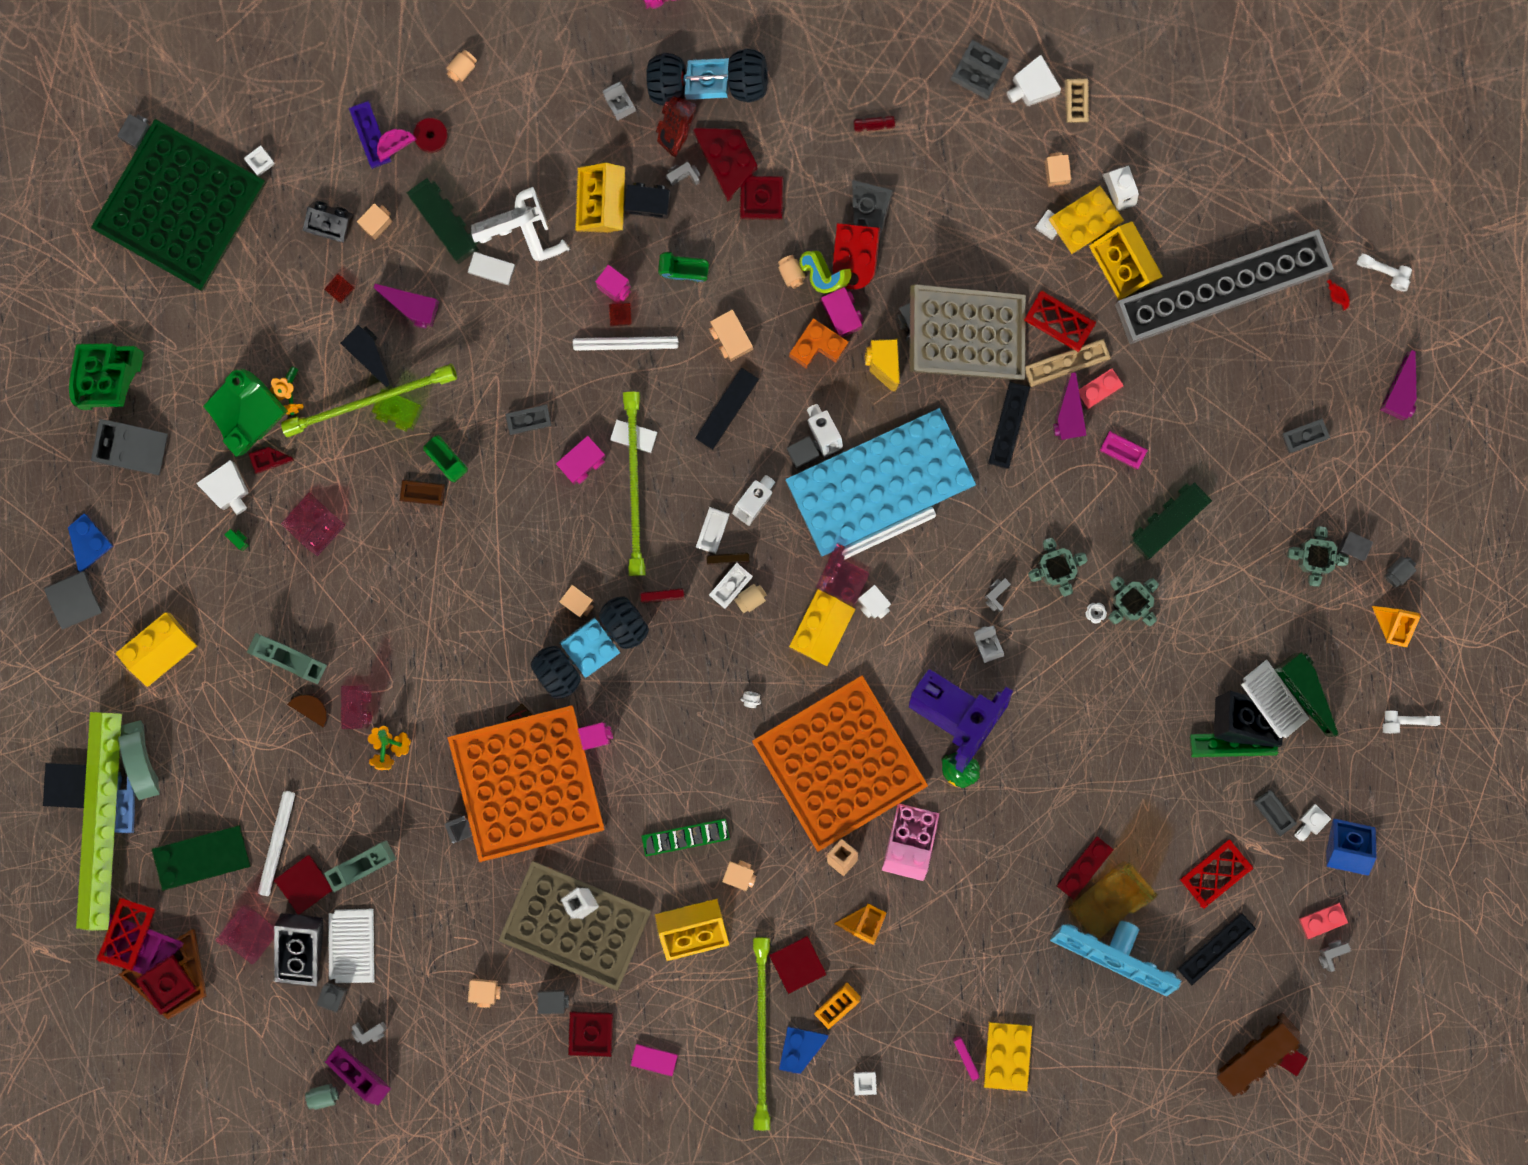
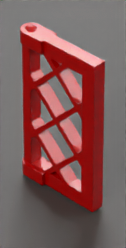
[1024,290,1096,352]
[1180,839,1254,909]
[96,898,156,971]

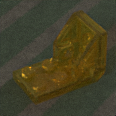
[1068,860,1158,941]

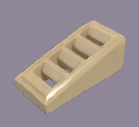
[1065,79,1088,122]

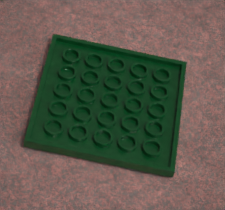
[91,119,267,292]

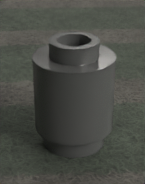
[1384,556,1417,588]

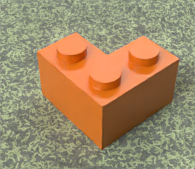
[789,318,849,369]

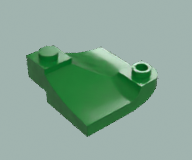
[69,343,144,410]
[203,369,288,457]

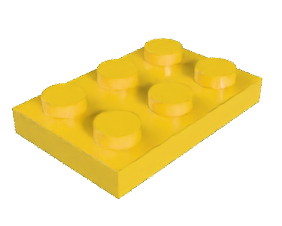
[1048,186,1124,254]
[983,1022,1032,1091]

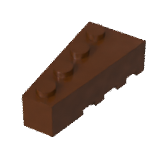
[1216,1012,1300,1097]

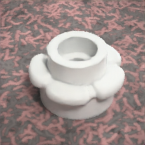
[1085,603,1107,623]
[740,691,761,708]

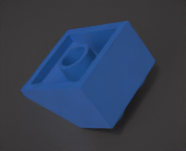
[1326,818,1376,876]

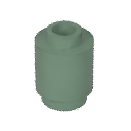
[305,1084,339,1110]

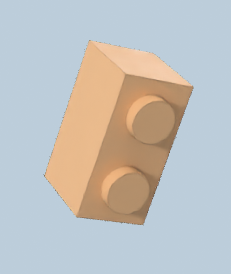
[709,309,753,361]

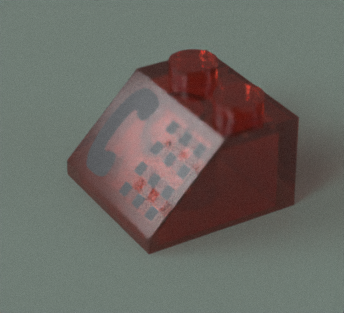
[656,96,697,157]

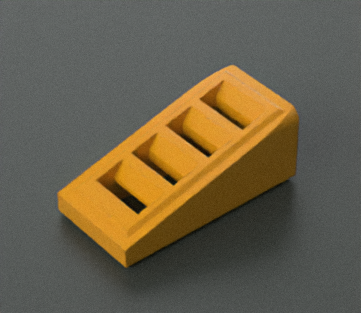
[814,982,861,1030]

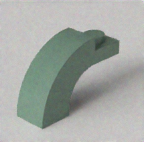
[324,840,396,892]

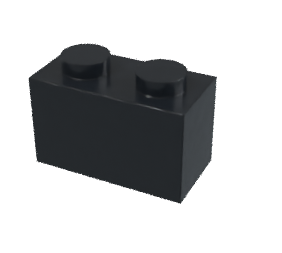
[625,182,671,219]

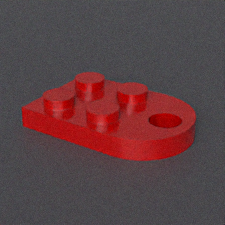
[833,223,880,290]

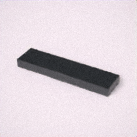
[695,367,759,450]
[988,382,1030,469]
[1177,912,1256,986]

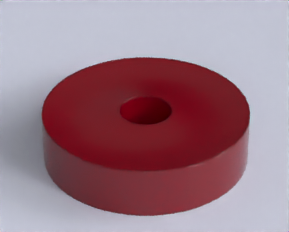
[413,118,448,153]

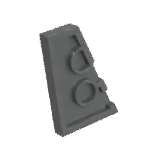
[852,180,893,240]

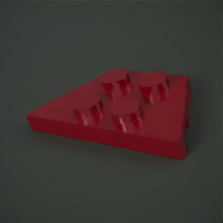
[693,128,758,202]

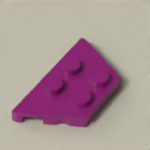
[107,914,184,974]

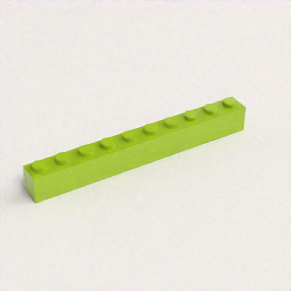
[76,712,122,930]

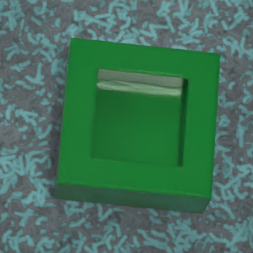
[225,529,249,551]

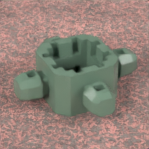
[1287,526,1349,587]
[1028,538,1088,597]
[1108,576,1159,626]

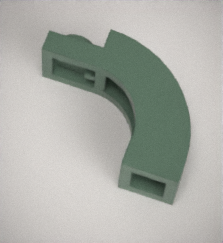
[247,633,327,684]
[119,720,160,800]

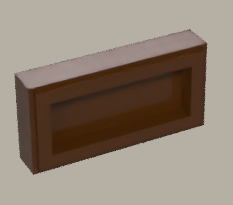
[400,480,445,506]

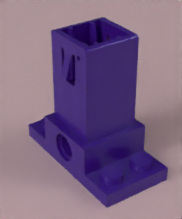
[908,669,1013,773]

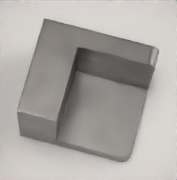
[1337,531,1373,561]
[444,815,472,844]

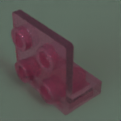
[281,493,346,556]
[816,543,869,606]
[341,685,372,729]
[215,904,274,965]

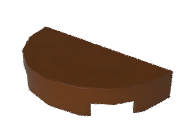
[287,695,327,728]

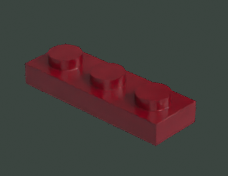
[1056,836,1114,900]

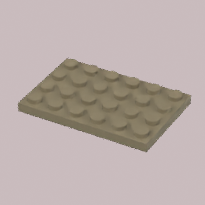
[910,285,1025,380]
[498,861,652,991]

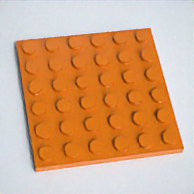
[752,675,928,852]
[447,705,605,862]

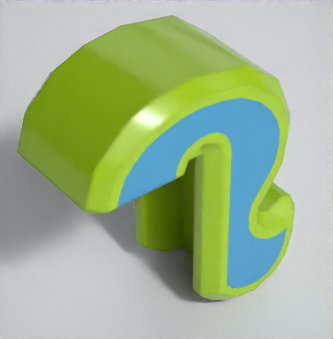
[799,251,852,293]

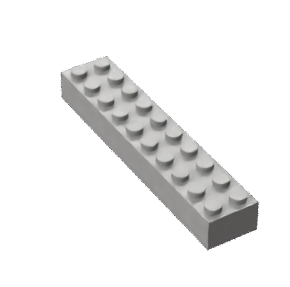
[1115,229,1334,344]

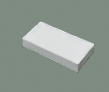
[468,252,515,286]
[610,420,657,453]
[696,507,730,554]

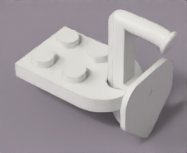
[471,187,570,261]

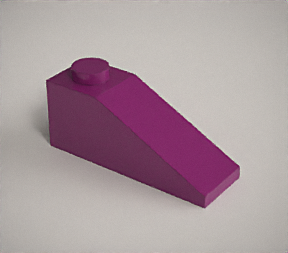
[373,284,439,329]
[1380,350,1417,421]
[1053,372,1087,440]
[325,1045,391,1106]

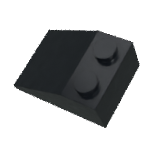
[340,325,394,389]
[1214,690,1283,747]
[274,913,323,987]

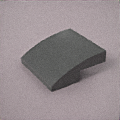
[951,40,1009,100]
[44,571,102,630]

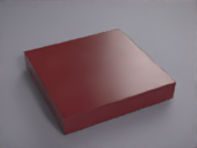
[740,176,783,220]
[640,589,685,603]
[274,854,333,915]
[769,936,827,994]
[135,954,197,1015]
[568,1011,613,1057]

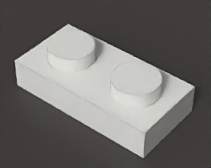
[709,563,753,609]

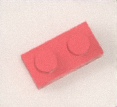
[1079,368,1124,410]
[1299,903,1348,939]

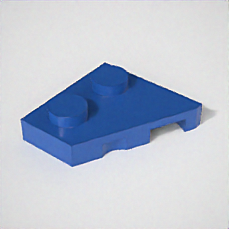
[68,513,113,572]
[779,1026,828,1074]

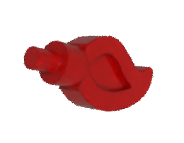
[1327,279,1350,310]

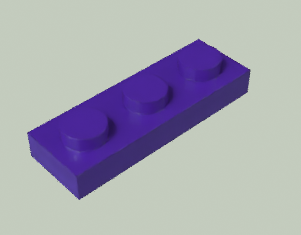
[349,101,391,169]

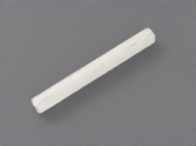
[573,336,678,350]
[837,507,936,560]
[258,791,295,896]

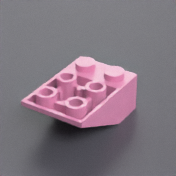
[882,803,939,881]

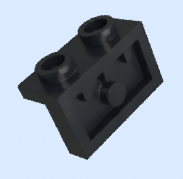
[303,201,353,243]

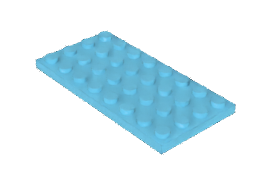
[785,408,976,557]

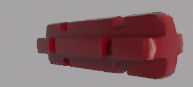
[853,116,895,132]

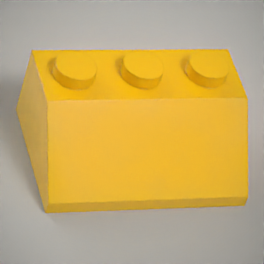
[575,163,625,232]
[1089,221,1163,300]
[865,340,899,391]
[789,589,855,666]
[115,612,197,687]
[655,899,729,961]

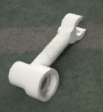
[1356,254,1412,291]
[1383,711,1440,734]

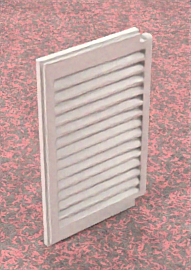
[1241,660,1310,738]
[328,909,374,983]

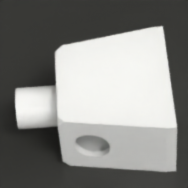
[1006,55,1061,106]
[1103,166,1139,211]
[807,404,843,458]
[197,460,248,515]
[732,475,775,526]

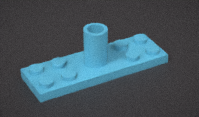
[1050,921,1181,997]

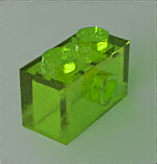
[371,388,423,432]

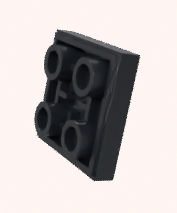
[43,763,86,808]

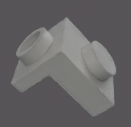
[603,82,636,121]
[666,162,701,186]
[985,578,1011,612]
[974,626,1004,663]
[1319,940,1351,972]
[351,1021,388,1045]

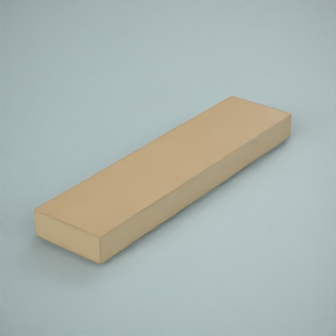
[1025,339,1111,387]

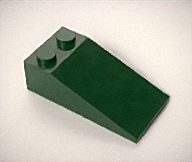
[1274,652,1339,737]
[152,825,251,891]

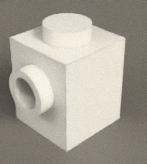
[858,585,891,619]
[561,888,599,919]

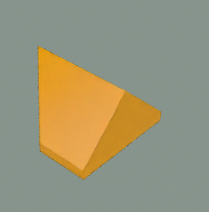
[1372,606,1421,647]
[834,903,887,945]

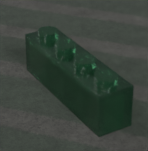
[406,178,479,264]
[1130,482,1212,560]

